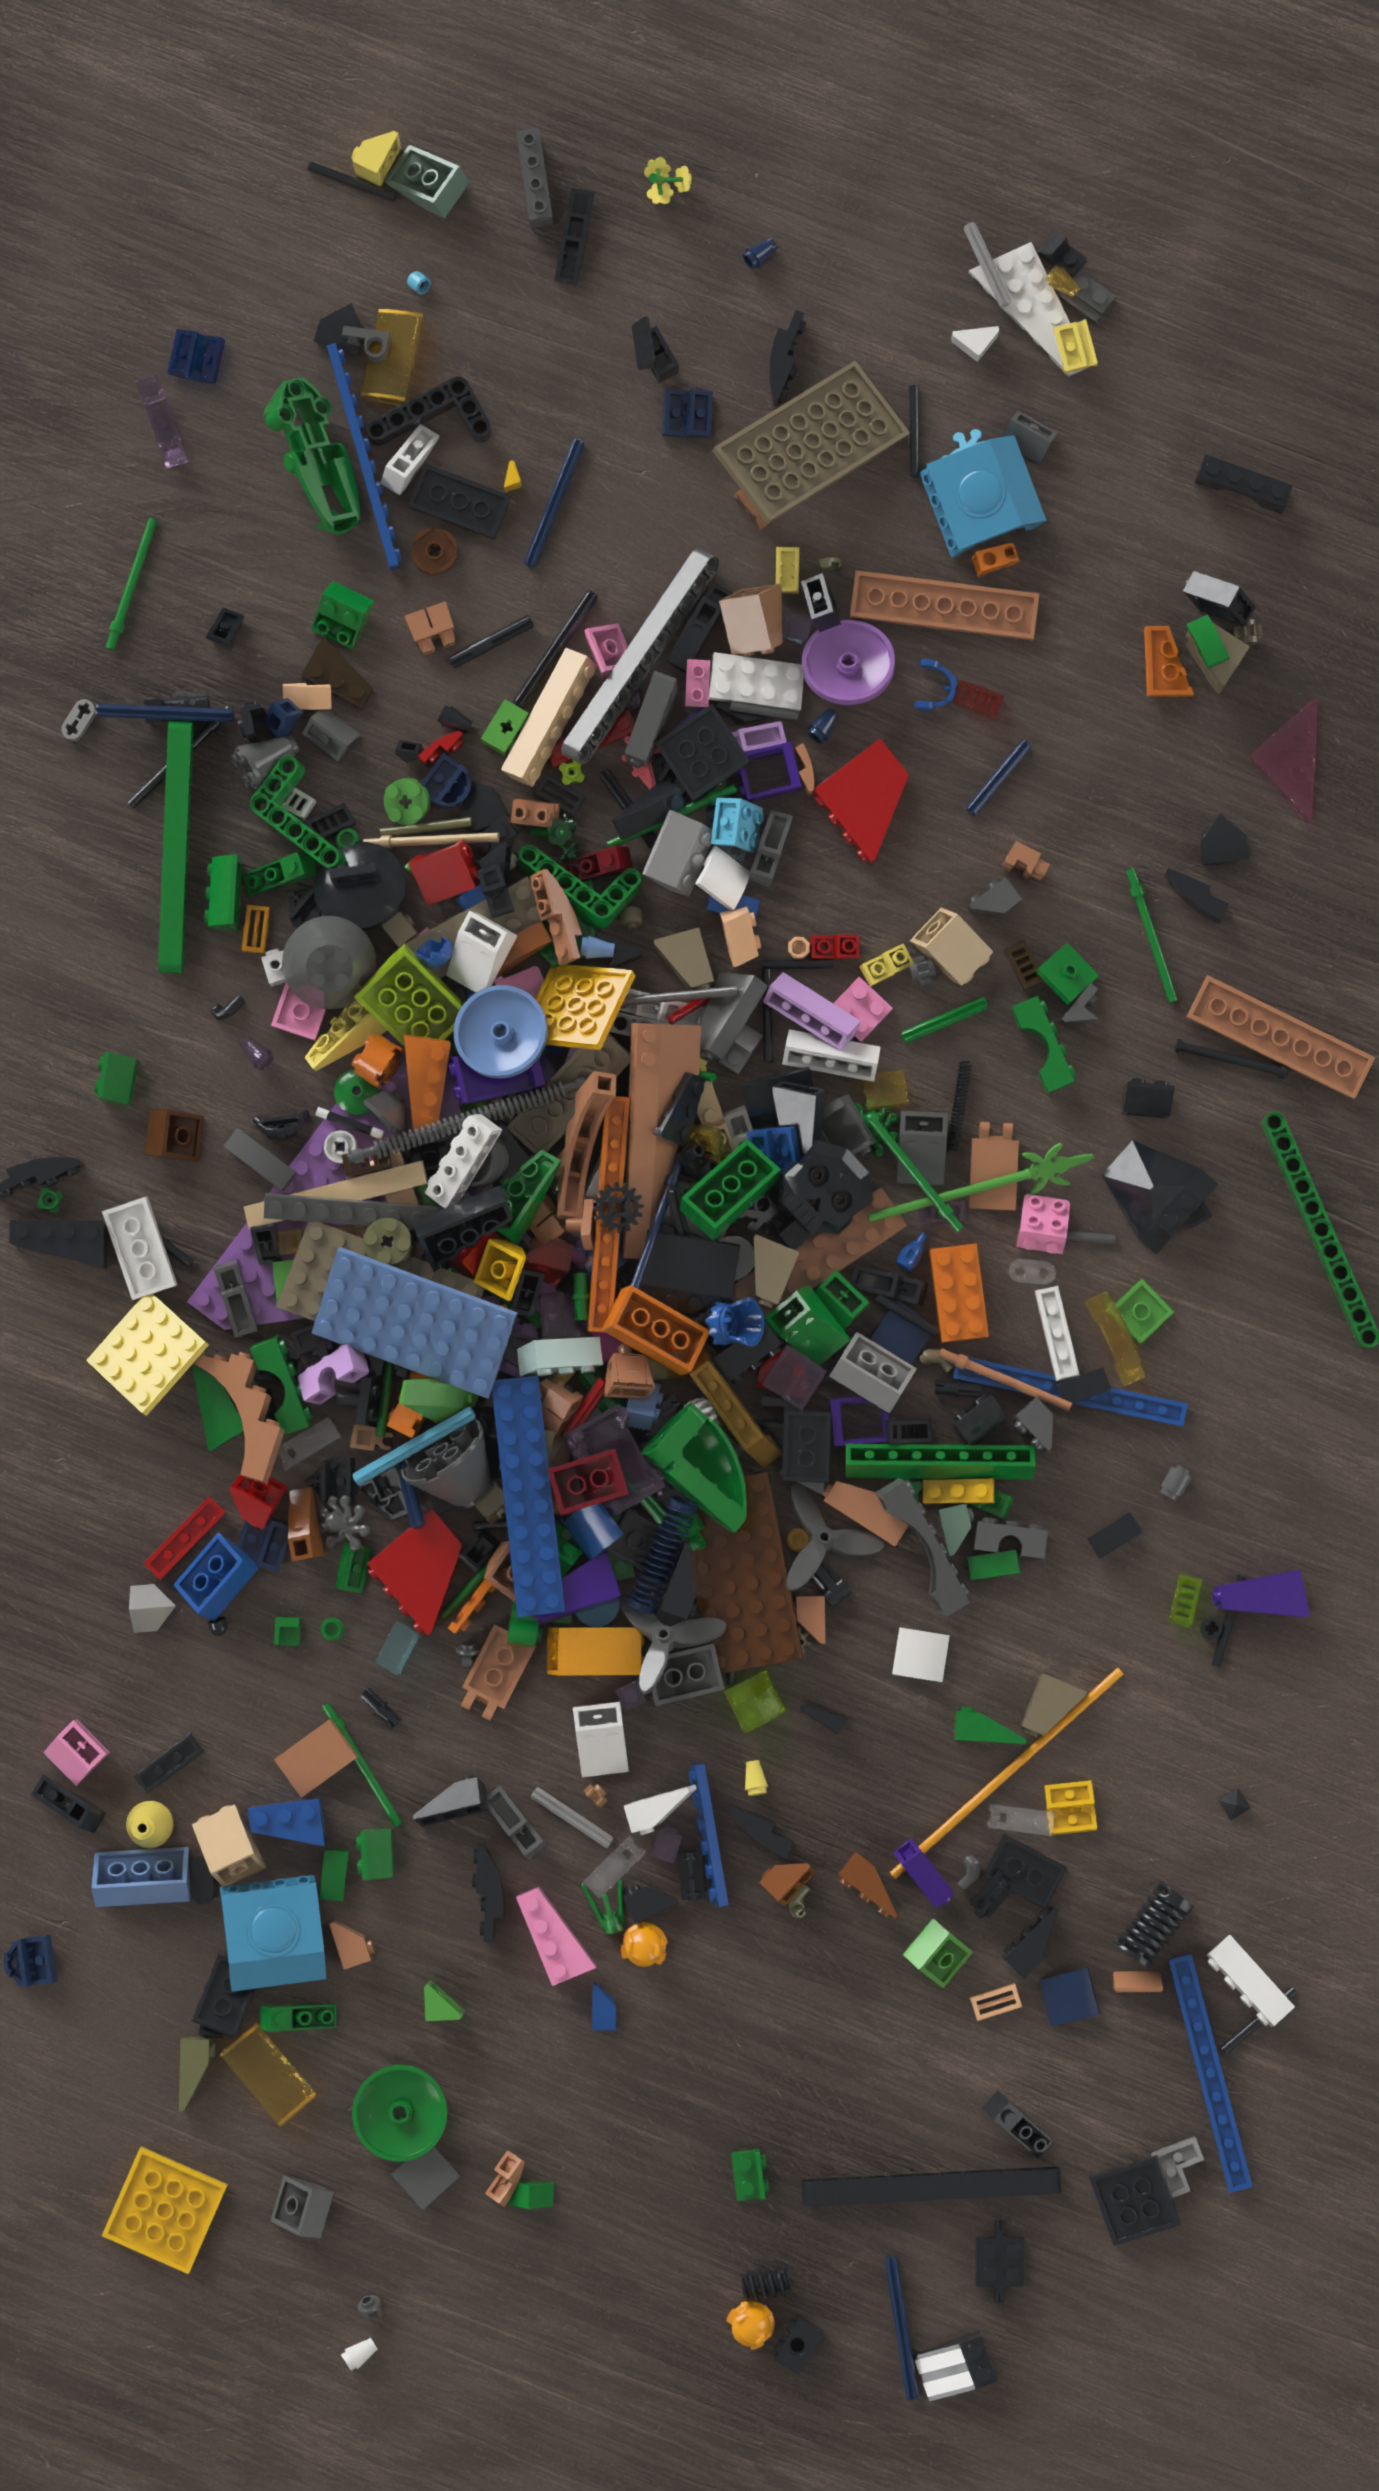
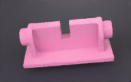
[685,659,710,707]

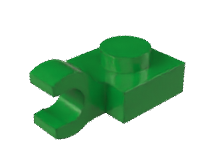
[672,1513,707,1551]

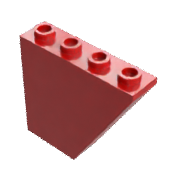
[813,739,909,865]
[367,1509,464,1636]

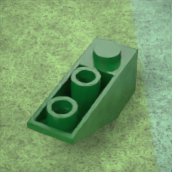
[242,852,318,897]
[260,2004,336,2032]

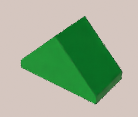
[507,2180,555,2209]

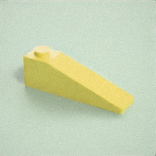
[305,1000,387,1071]

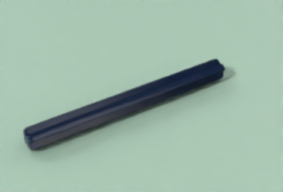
[524,438,584,568]
[95,703,234,722]
[885,2256,919,2400]

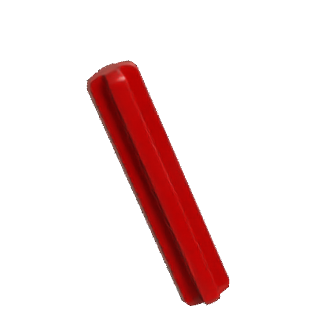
[562,1378,606,1440]

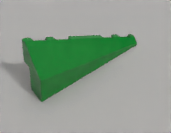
[191,1328,244,1452]

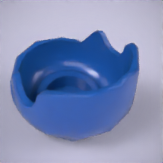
[416,936,453,968]

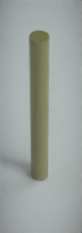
[380,817,472,836]

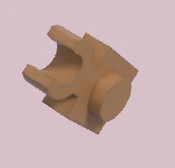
[350,1424,393,1451]
[584,1783,608,1808]

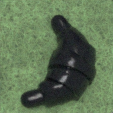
[252,1109,310,1141]

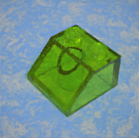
[724,1670,787,1734]

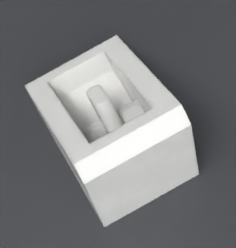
[951,326,999,362]

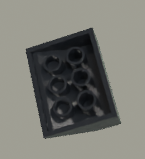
[639,1230,740,1315]

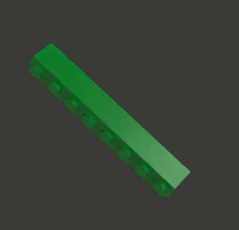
[845,1444,1035,1480]

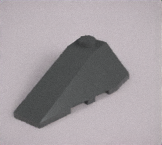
[363,1090,407,1137]

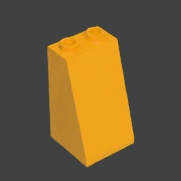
[547,1627,645,1676]

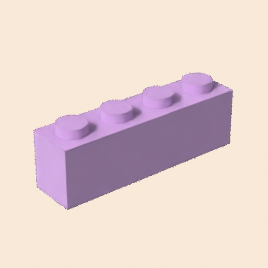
[763,972,861,1051]

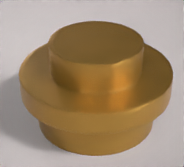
[787,1528,810,1552]

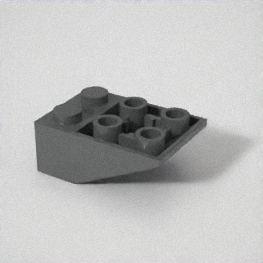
[897,1111,948,1186]

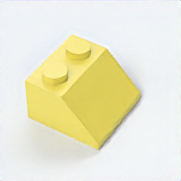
[351,131,401,187]

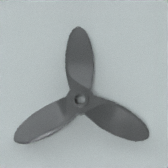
[786,1483,885,1591]
[619,1597,727,1695]

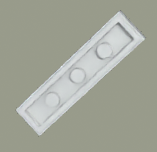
[1035,1286,1080,1382]

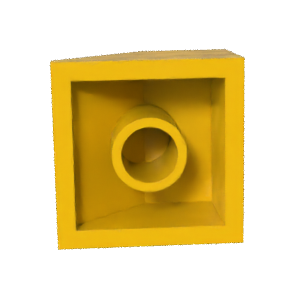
[474,1239,526,1301]

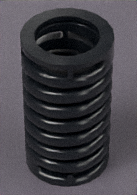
[1114,1881,1194,1968]

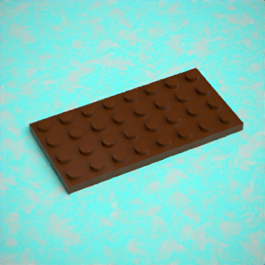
[686,1472,803,1674]

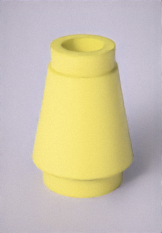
[745,1760,768,1796]

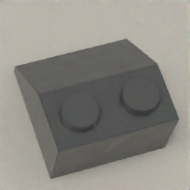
[270,2175,334,2239]

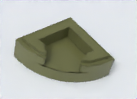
[818,557,842,573]

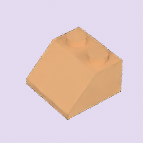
[720,907,761,967]

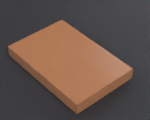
[274,1718,358,1798]

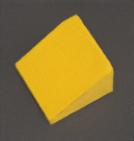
[504,460,522,492]

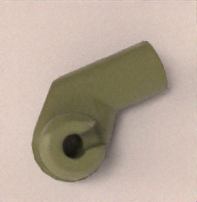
[788,1884,811,1918]

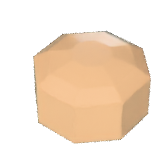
[788,937,810,960]

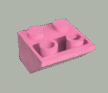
[43,1719,110,1786]

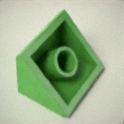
[424,1979,465,2021]

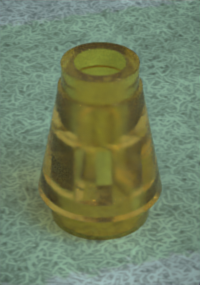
[1045,265,1080,298]

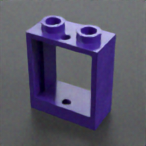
[735,742,802,803]
[829,1397,894,1447]
[893,1838,955,1908]

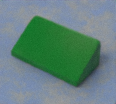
[335,1542,372,1593]

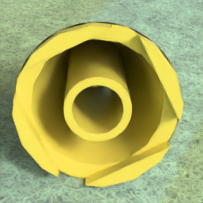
[126,1801,174,1848]

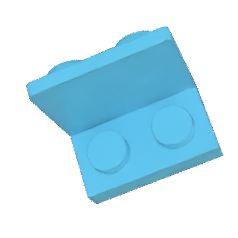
[711,798,763,853]

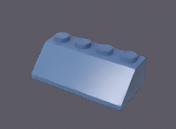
[91,1847,190,1907]

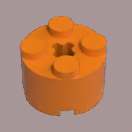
[352,1034,404,1089]

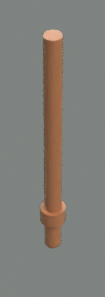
[938,1349,1072,1412]

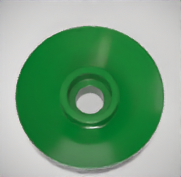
[334,1069,381,1115]

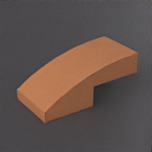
[795,743,814,796]
[485,2150,525,2207]

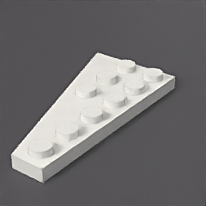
[968,242,1089,377]

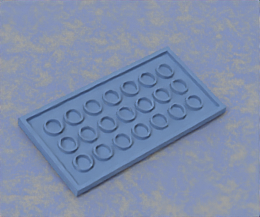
[312,1247,518,1398]

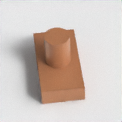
[566,1199,596,1250]

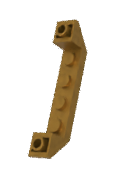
[689,1344,783,1467]

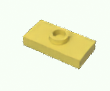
[776,547,799,595]

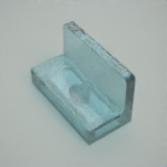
[375,1622,421,1676]

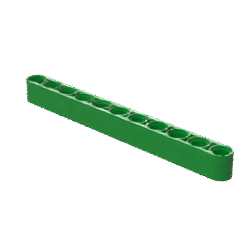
[158,720,194,974]
[1261,1111,1379,1349]

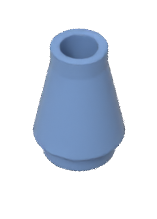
[580,936,615,959]

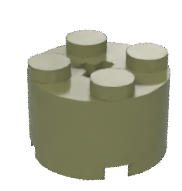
[363,1218,413,1267]

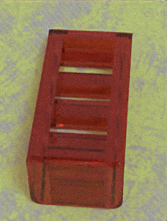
[952,680,1005,719]

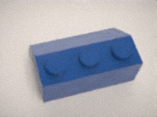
[174,1532,259,1621]

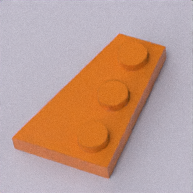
[1144,626,1194,697]
[448,1579,496,1634]

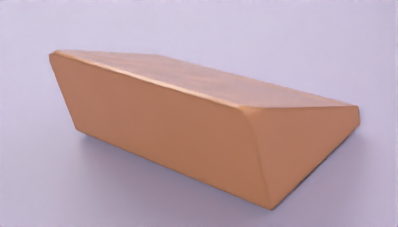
[1113,1971,1163,1992]

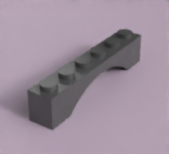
[875,1478,970,1617]

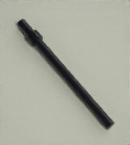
[127,706,230,809]

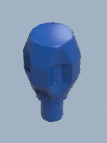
[896,1232,928,1272]

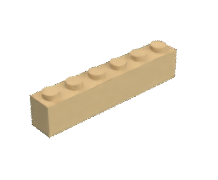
[501,648,597,787]

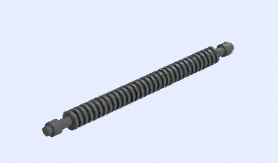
[347,1076,588,1164]

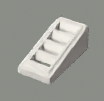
[274,782,316,821]

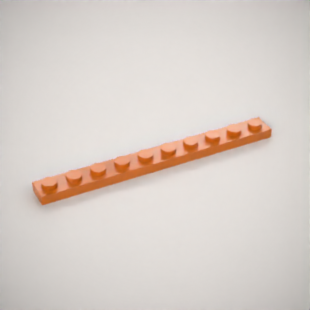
[587,1096,630,1333]

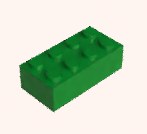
[680,1139,781,1240]

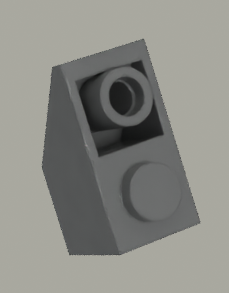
[967,877,1023,917]

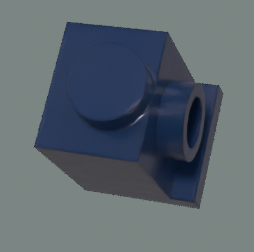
[263,698,303,738]

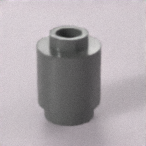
[1160,1465,1192,1501]

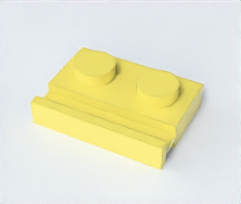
[1053,319,1098,374]

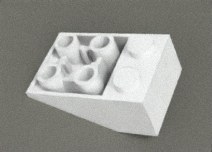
[446,911,518,993]
[573,1701,629,1777]

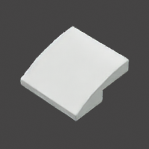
[695,846,750,910]
[892,1628,950,1682]

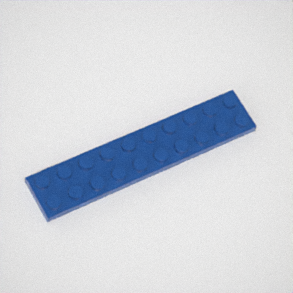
[492,1376,565,1617]

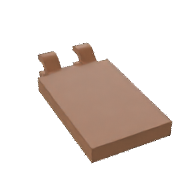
[968,1122,1019,1211]
[461,1624,536,1721]

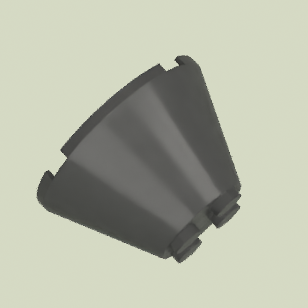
[282,916,376,1009]
[401,1418,494,1508]

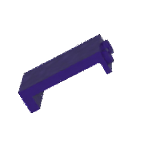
[447,1056,545,1106]

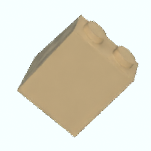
[910,908,993,986]
[192,1804,266,1887]

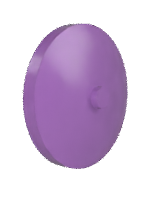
[802,620,895,705]

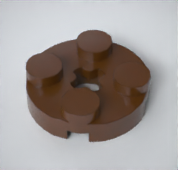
[412,528,458,576]

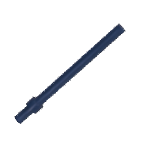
[631,1159,682,1289]

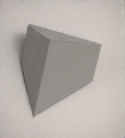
[129,1584,176,1633]

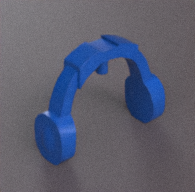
[914,659,957,711]

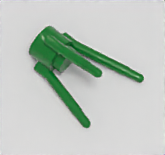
[581,1879,626,1934]

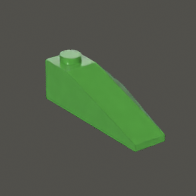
[399,1378,479,1424]

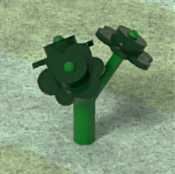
[531,813,579,863]

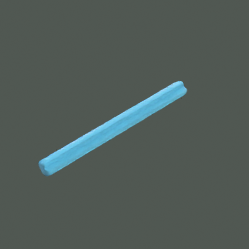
[353,1407,476,1485]

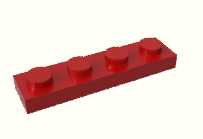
[549,709,635,769]
[143,1496,227,1580]

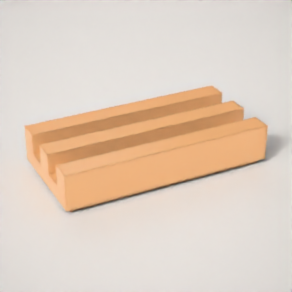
[970,1983,1022,2021]

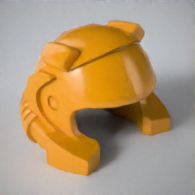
[621,1921,668,1967]
[726,2301,775,2350]

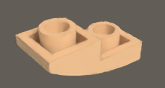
[283,683,332,710]

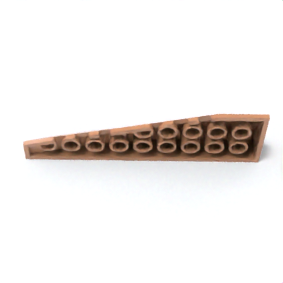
[622,1023,701,1259]

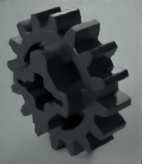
[592,1182,644,1233]

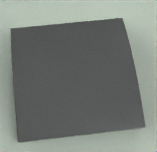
[391,2146,460,2210]

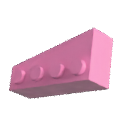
[516,1886,597,1986]

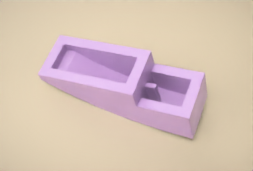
[732,721,787,752]

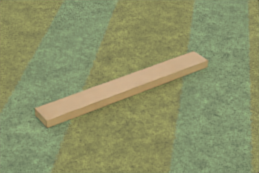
[244,1161,428,1229]

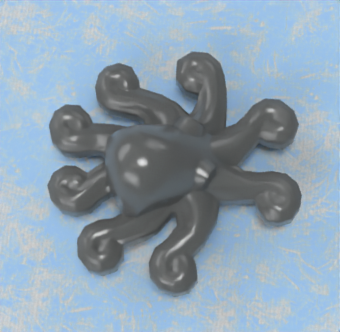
[319,1495,370,1551]

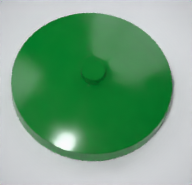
[352,2064,448,2162]

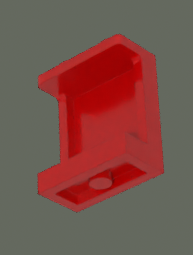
[408,839,480,906]

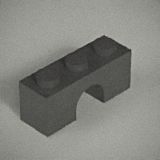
[973,1517,1048,1559]

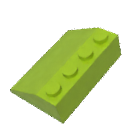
[354,943,464,1047]

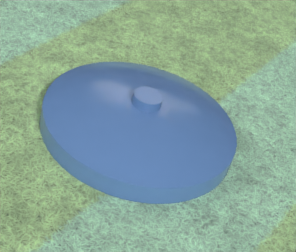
[454,985,548,1078]

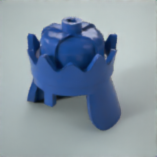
[705,1297,765,1347]

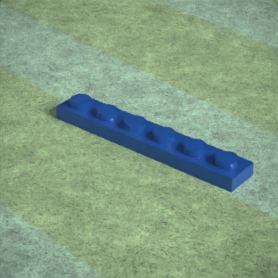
[688,1764,729,1907]

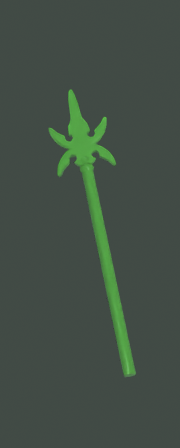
[868,1143,1094,1222]

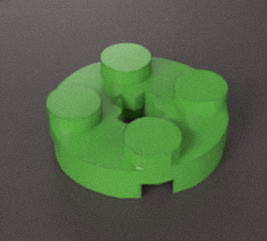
[384,778,431,825]

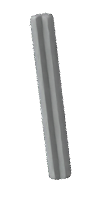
[964,222,1011,308]
[531,1787,613,1848]

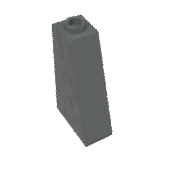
[625,671,679,768]
[700,972,768,1061]

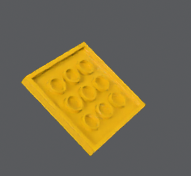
[535,964,635,1050]
[102,2146,228,2274]

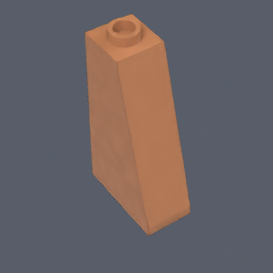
[822,1481,908,1547]

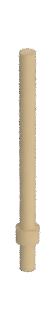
[363,833,500,849]

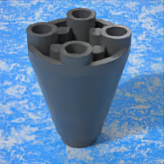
[231,736,299,789]

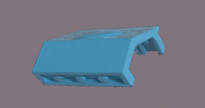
[920,435,1047,558]
[220,1875,326,1992]

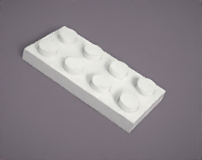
[708,652,804,711]
[102,1197,178,1300]

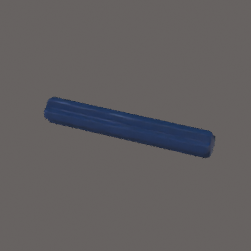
[966,740,1031,816]
[391,1440,425,1529]

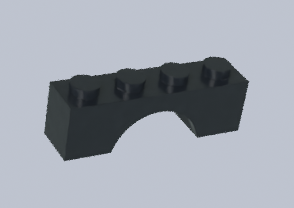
[1195,454,1293,514]

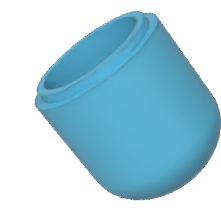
[407,271,431,295]

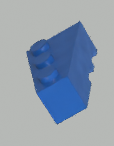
[248,1797,327,1846]

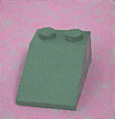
[384,145,470,219]

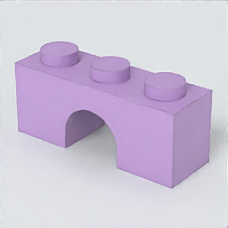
[297,1344,369,1405]

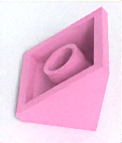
[584,623,628,679]

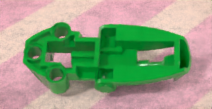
[264,377,360,535]

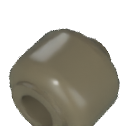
[619,906,643,931]

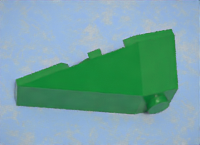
[495,1150,562,1245]

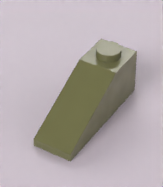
[179,2037,216,2112]

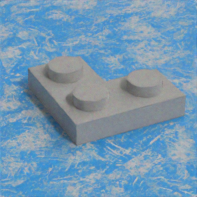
[1150,2136,1204,2198]

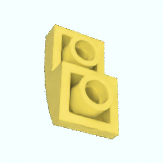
[859,943,914,987]

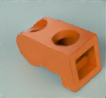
[971,543,1020,577]

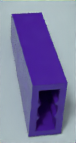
[531,1551,621,1625]
[1212,1570,1310,1617]

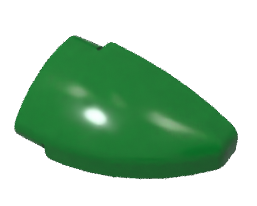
[641,1402,747,1533]

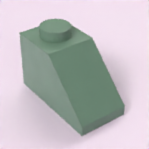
[937,1504,974,1556]

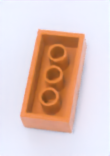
[929,1243,989,1344]
[602,1285,710,1376]

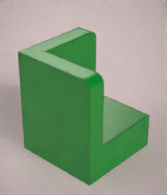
[274,1617,301,1646]

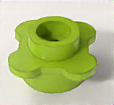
[559,761,585,785]

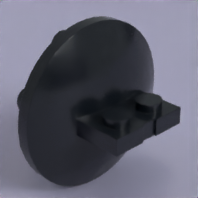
[313,842,407,931]

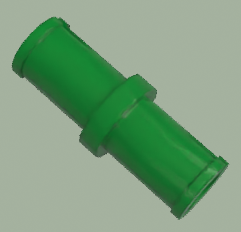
[572,1273,590,1321]

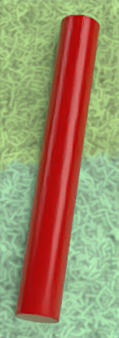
[667,998,710,1025]

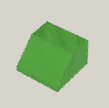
[903,1919,973,1988]

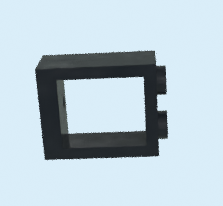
[1183,571,1256,627]

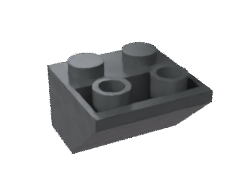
[1013,1397,1053,1452]

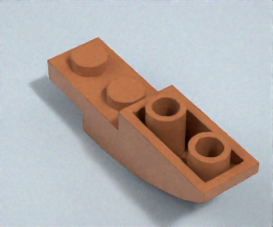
[530,869,582,965]

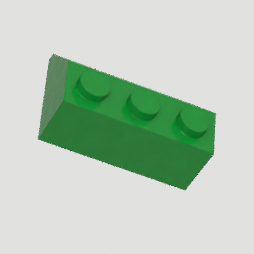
[204,854,243,931]

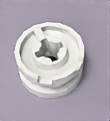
[324,1130,358,1164]

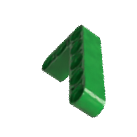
[250,756,346,869]
[518,845,641,929]

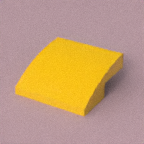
[1044,1780,1097,1836]

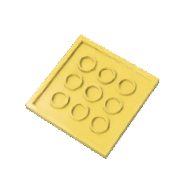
[86,1293,209,1416]

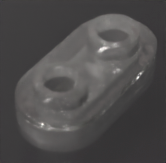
[1008,1259,1056,1285]

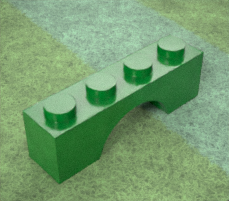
[1010,996,1076,1095]
[250,1335,313,1435]

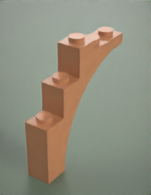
[555,1071,616,1220]
[192,1351,285,1484]

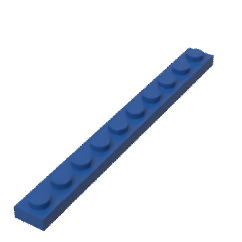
[327,343,402,571]
[953,1358,1188,1427]
[1168,1953,1252,2193]

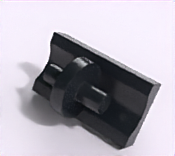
[675,1141,718,1182]

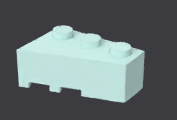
[517,1337,603,1377]

